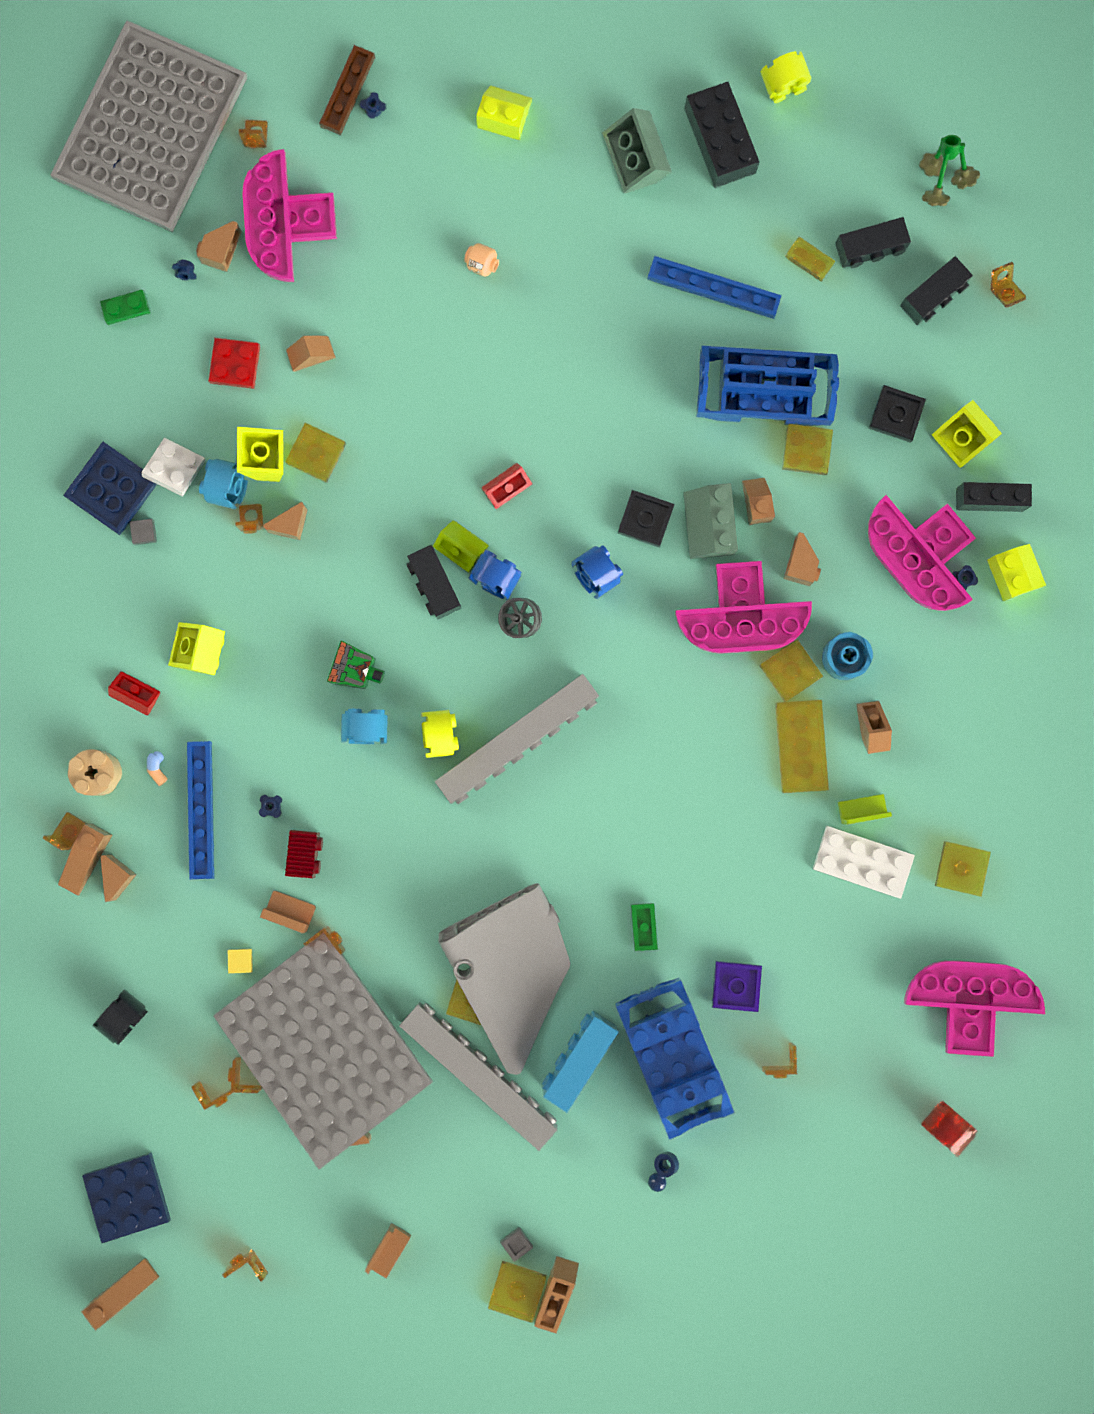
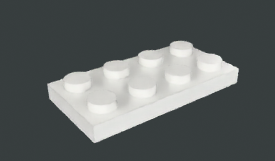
[813,826,915,899]

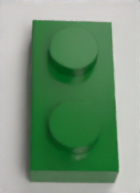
[100,289,151,325]
[631,903,658,951]

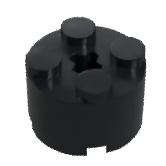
[92,989,148,1045]

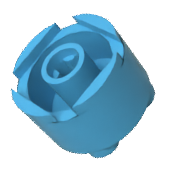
[199,459,248,509]
[822,632,873,680]
[341,709,388,744]

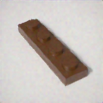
[319,45,375,135]

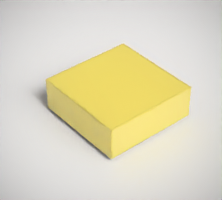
[228,949,253,973]

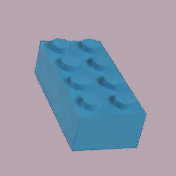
[542,1011,618,1113]

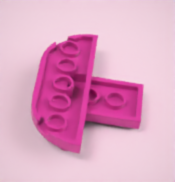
[243,149,337,282]
[868,495,976,611]
[675,561,812,654]
[904,960,1045,1057]

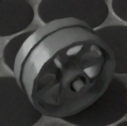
[498,598,542,638]

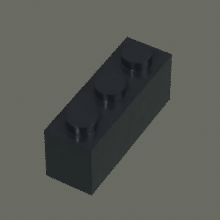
[835,217,911,268]
[900,256,973,325]
[956,482,1032,512]
[406,544,462,620]

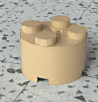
[68,749,122,796]

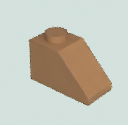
[196,221,242,272]
[742,478,775,525]
[784,532,821,586]
[857,701,892,754]

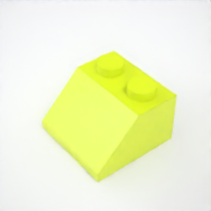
[476,85,532,140]
[932,400,1002,468]
[237,427,283,482]
[987,544,1046,601]
[168,622,225,675]

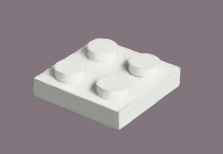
[141,438,205,497]

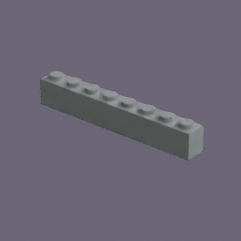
[435,674,599,805]
[400,1002,558,1151]

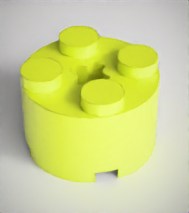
[760,51,812,103]
[421,710,459,758]

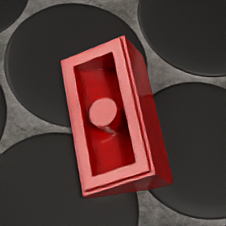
[481,463,532,509]
[108,671,161,716]

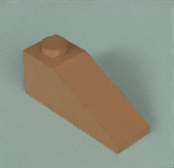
[58,824,112,896]
[534,1256,579,1333]
[81,1258,159,1331]

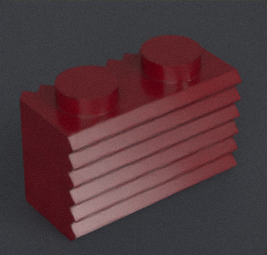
[285,830,323,879]

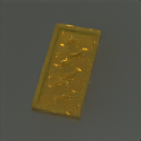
[775,700,829,793]

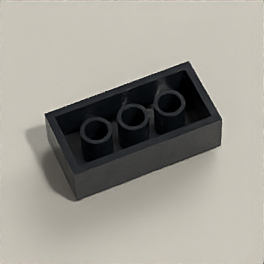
[684,81,760,188]

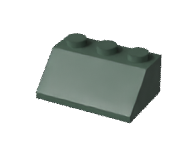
[602,108,672,193]
[683,483,738,559]

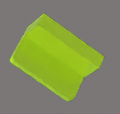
[433,520,489,573]
[838,794,892,824]

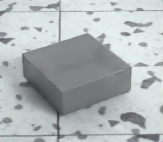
[130,519,157,545]
[500,1227,533,1262]

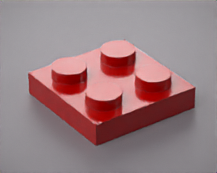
[208,338,260,389]

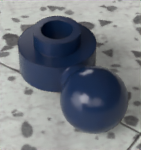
[648,1152,679,1192]

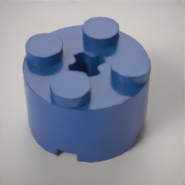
[571,545,623,599]
[468,550,522,600]

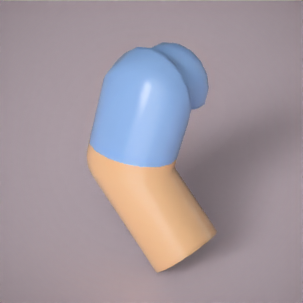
[147,751,168,786]

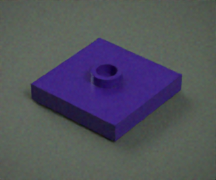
[712,961,762,1012]

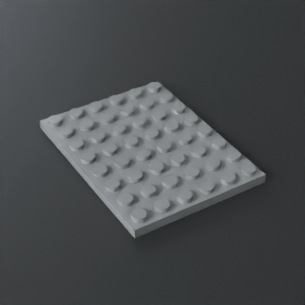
[50,21,248,232]
[213,931,433,1169]

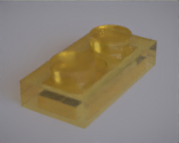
[785,237,835,282]

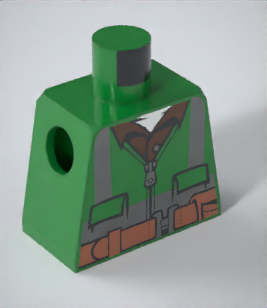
[327,641,385,689]

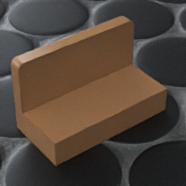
[260,891,316,933]
[364,1223,411,1278]

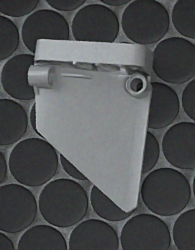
[439,883,570,1075]

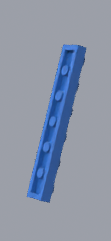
[647,256,782,319]
[187,741,214,880]

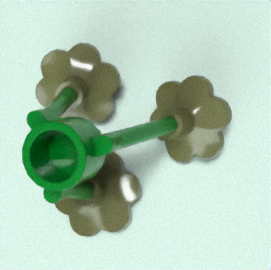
[919,135,980,206]

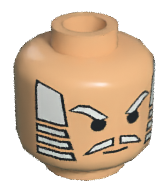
[464,243,499,277]

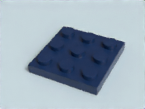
[63,442,157,535]
[82,1152,171,1244]

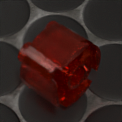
[921,1100,978,1157]

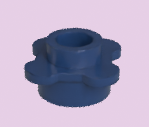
[360,92,386,119]
[172,259,197,280]
[952,565,978,590]
[259,795,282,818]

